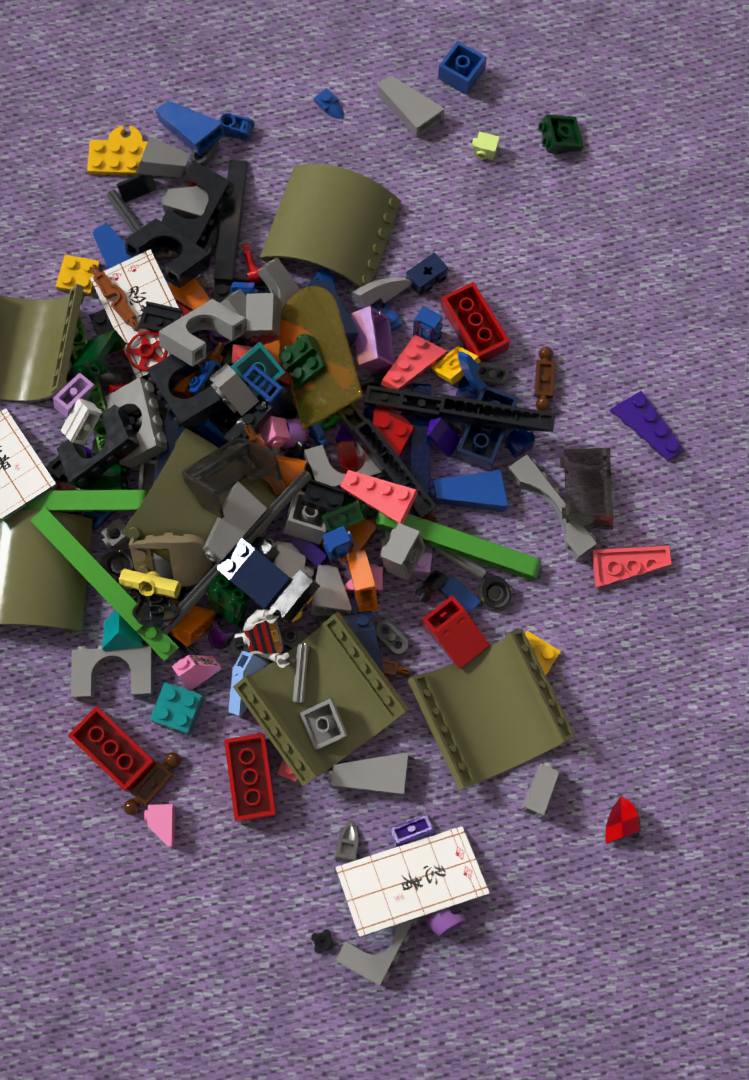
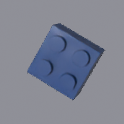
[438,41,487,94]

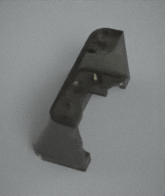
[560,448,614,530]

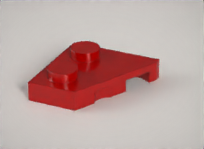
[373,411,414,458]

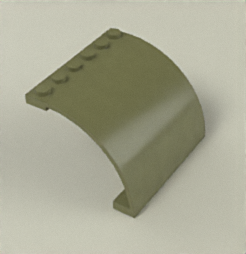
[260,164,402,288]
[0,284,85,402]
[122,428,280,581]
[0,510,93,634]
[233,612,409,787]
[408,628,576,791]

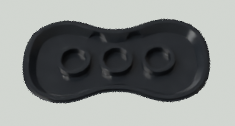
[131,589,180,627]

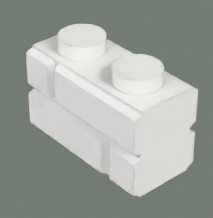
[61,398,102,445]

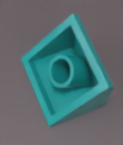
[102,610,143,651]

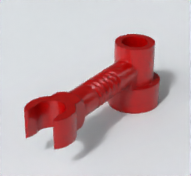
[241,243,264,283]

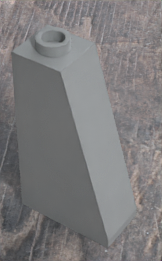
[378,76,444,137]
[202,482,267,563]
[328,753,408,796]

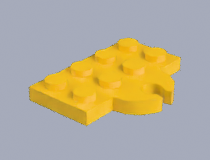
[87,126,158,177]

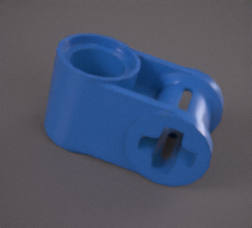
[220,113,255,141]

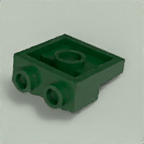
[538,114,584,154]
[279,334,328,389]
[207,574,251,626]

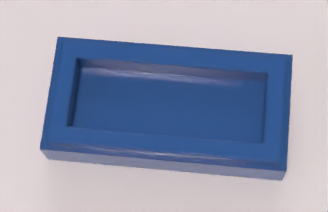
[440,575,481,615]

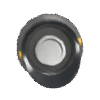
[100,550,135,584]
[478,575,512,612]

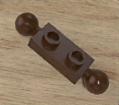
[534,346,555,412]
[124,752,181,815]

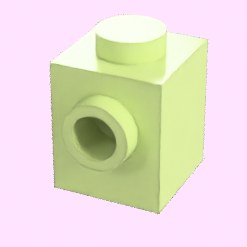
[471,131,499,161]

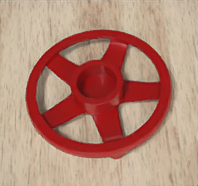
[126,331,168,371]

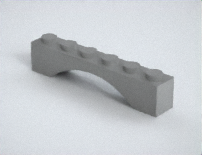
[507,455,597,561]

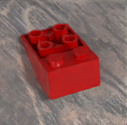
[422,595,490,670]

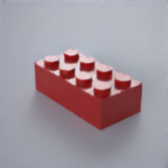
[441,282,510,362]
[68,706,156,793]
[224,733,277,823]

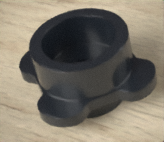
[311,929,334,954]

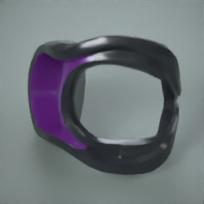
[208,612,245,650]

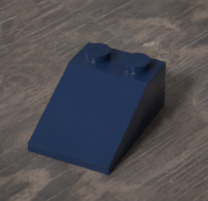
[217,538,291,609]
[342,611,383,672]

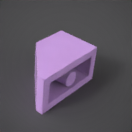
[53,373,94,418]
[411,544,432,578]

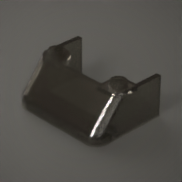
[182,438,282,519]

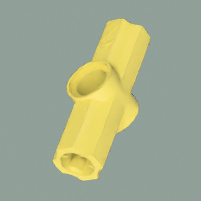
[119,569,181,599]

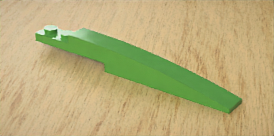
[30,507,179,662]

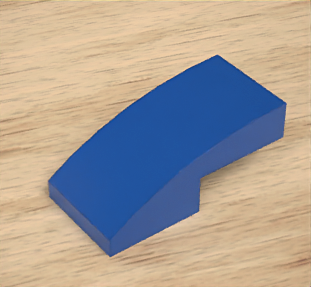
[458,352,486,391]

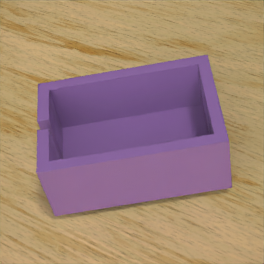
[351,306,396,374]

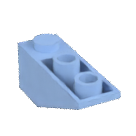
[228,651,269,717]

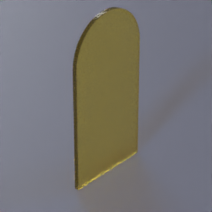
[278,286,363,430]

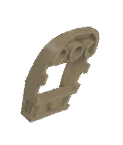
[128,532,213,587]

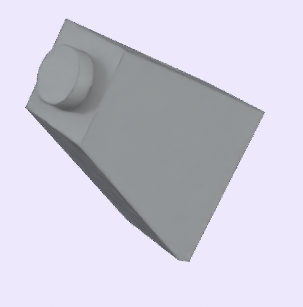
[136,136,191,178]
[161,186,209,219]
[311,565,352,617]
[520,762,559,818]

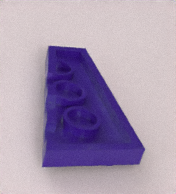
[610,391,684,461]

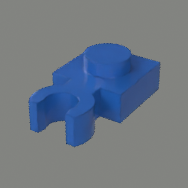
[374,302,402,331]
[302,417,329,448]

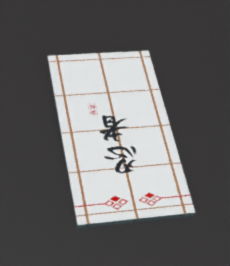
[90,249,183,379]
[0,409,57,522]
[336,826,490,938]

